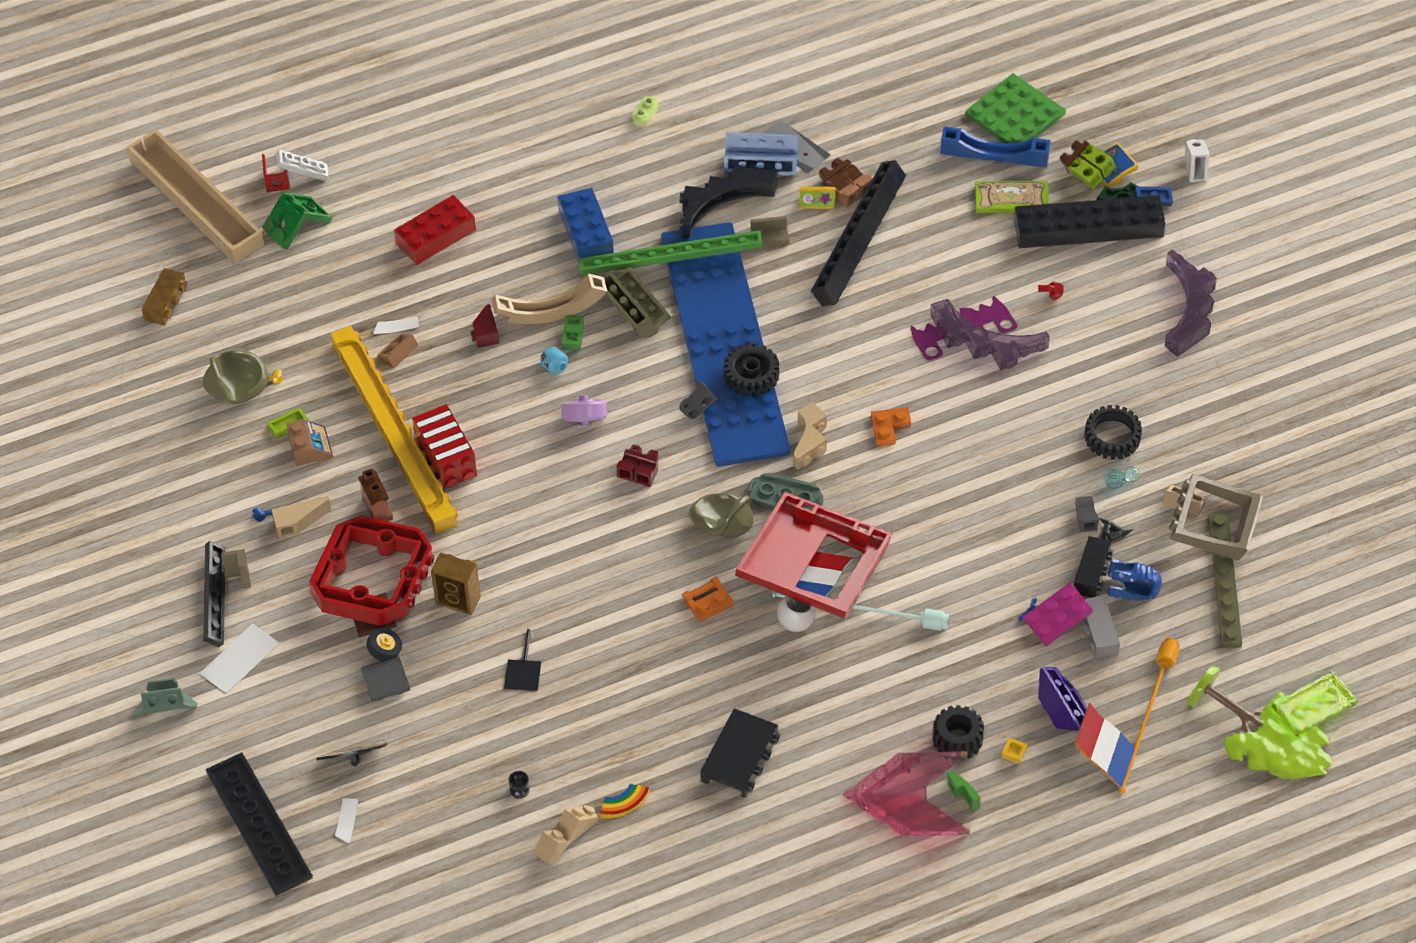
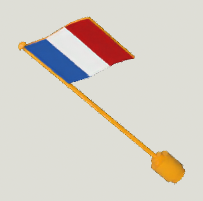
[1075,638,1180,794]

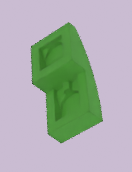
[562,315,584,350]
[946,771,980,811]

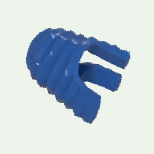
[1107,559,1162,601]

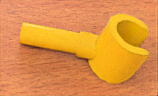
[268,369,283,384]

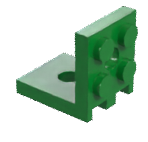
[262,192,333,249]

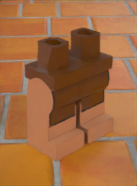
[819,157,873,207]
[358,469,393,521]

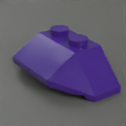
[1038,667,1087,731]

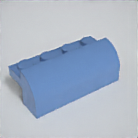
[724,132,798,176]

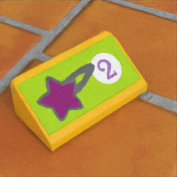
[799,186,836,209]

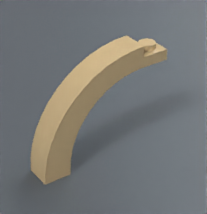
[491,274,607,324]

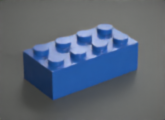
[557,187,614,262]

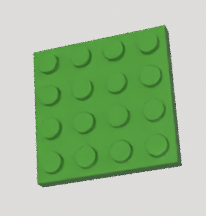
[965,73,1066,143]

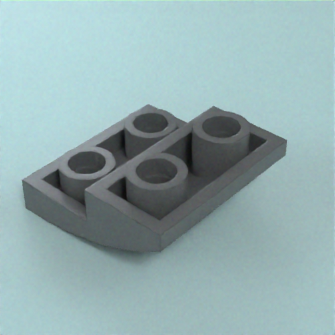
[361,657,411,701]

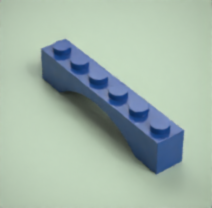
[940,126,1051,168]

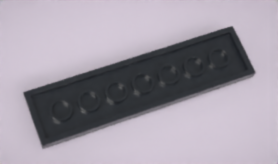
[205,752,313,896]

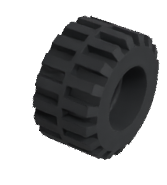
[933,705,984,761]

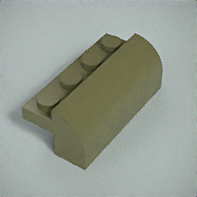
[602,267,671,338]

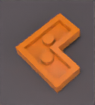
[871,407,911,446]

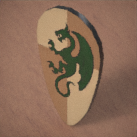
[316,742,388,766]

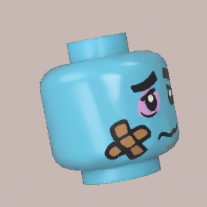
[540,347,568,375]

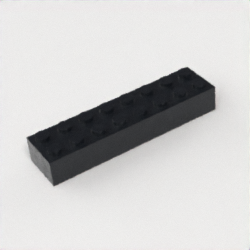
[1014,195,1166,248]

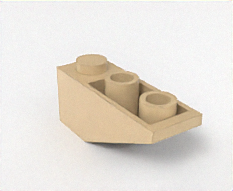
[272,496,331,539]

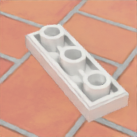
[276,150,328,181]

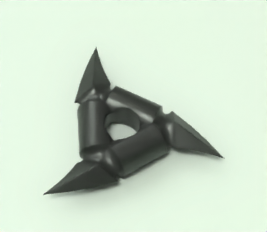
[1099,518,1134,541]

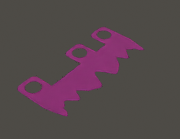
[911,296,1018,360]

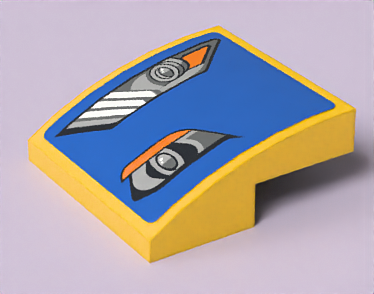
[1102,142,1138,187]

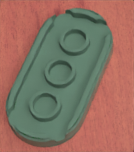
[748,473,824,511]

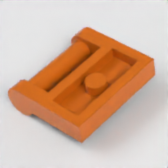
[682,576,734,622]

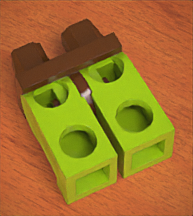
[1060,140,1116,191]

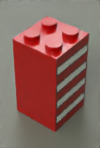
[412,404,477,490]

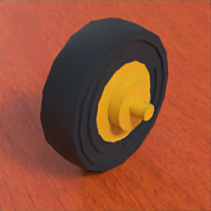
[366,628,402,661]

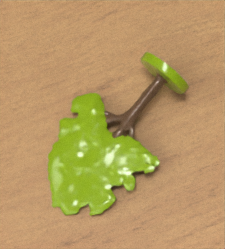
[1186,665,1332,779]

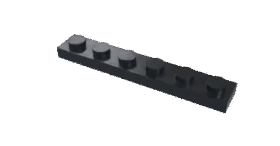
[203,541,225,647]

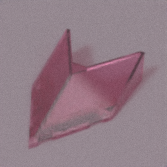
[843,751,970,835]

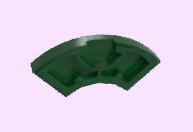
[1096,182,1138,200]

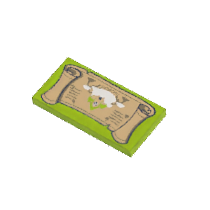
[975,181,1049,213]

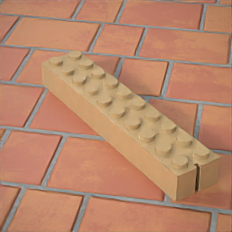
[127,129,264,264]

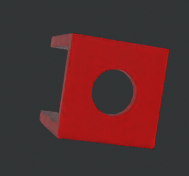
[262,154,290,192]

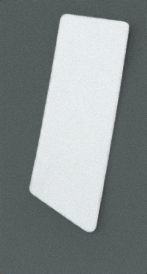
[373,316,419,334]
[335,798,358,843]

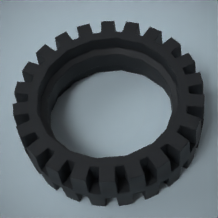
[1085,405,1142,460]

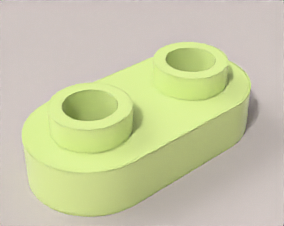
[632,96,658,126]

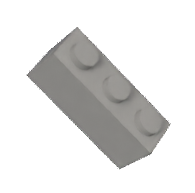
[1083,596,1120,659]

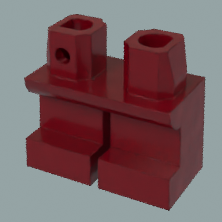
[616,444,659,487]

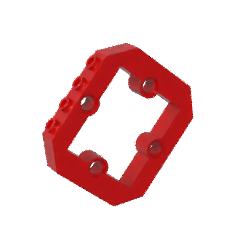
[309,515,435,626]

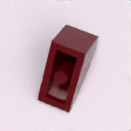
[470,304,499,348]

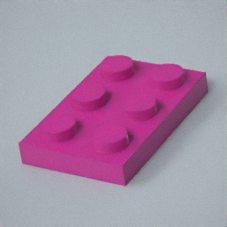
[1023,582,1094,647]

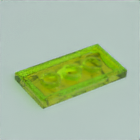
[1271,671,1358,737]

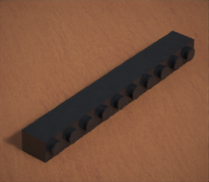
[811,160,906,306]

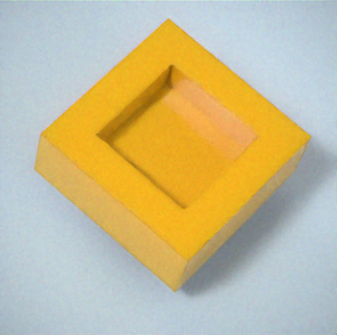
[1001,738,1028,764]

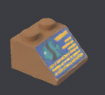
[286,419,333,466]

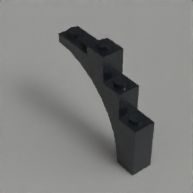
[679,166,777,238]

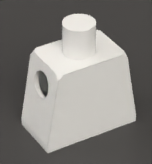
[1185,139,1210,182]

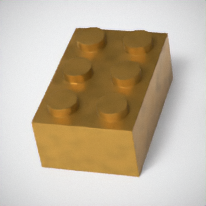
[431,552,481,615]

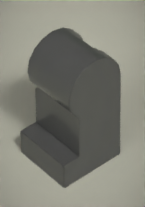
[679,381,717,419]
[1075,496,1099,533]

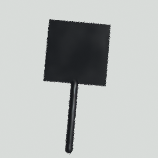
[504,629,542,691]

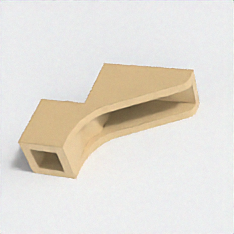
[794,402,827,470]
[533,805,600,864]

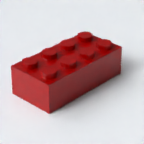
[394,195,476,265]

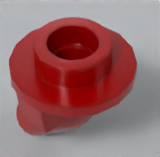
[1038,281,1064,300]

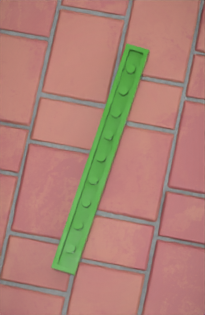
[579,230,763,276]

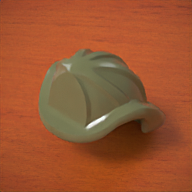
[203,350,268,404]
[689,493,753,537]

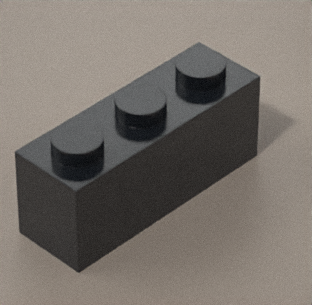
[1073,536,1114,598]

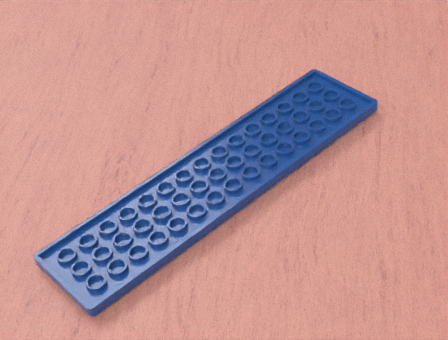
[661,222,790,467]

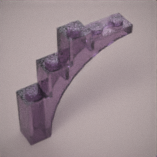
[1165,249,1217,357]
[930,299,1050,370]

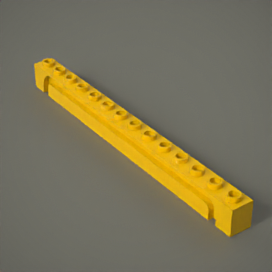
[330,325,458,534]

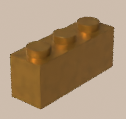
[142,268,187,326]

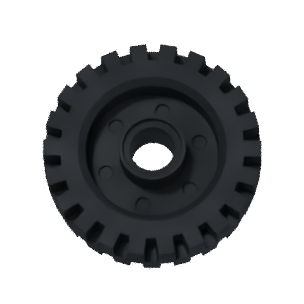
[724,343,780,397]

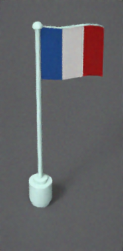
[772,552,949,631]

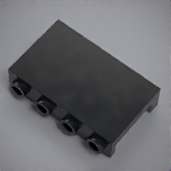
[700,708,780,798]

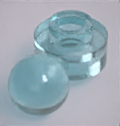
[1105,467,1140,489]

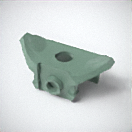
[132,678,198,718]

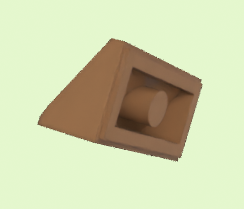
[377,333,418,368]

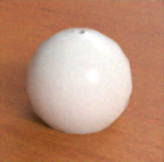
[777,596,816,632]

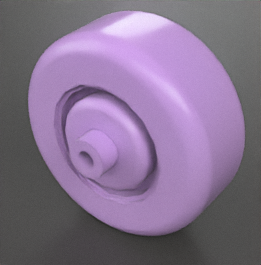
[561,395,608,426]

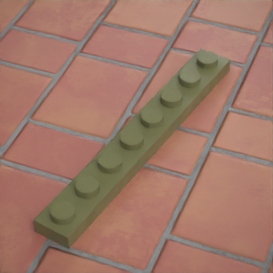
[1208,514,1242,648]

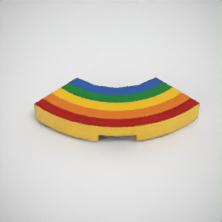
[600,784,650,818]

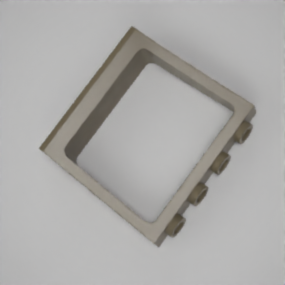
[1169,474,1264,561]

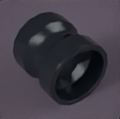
[508,771,530,799]

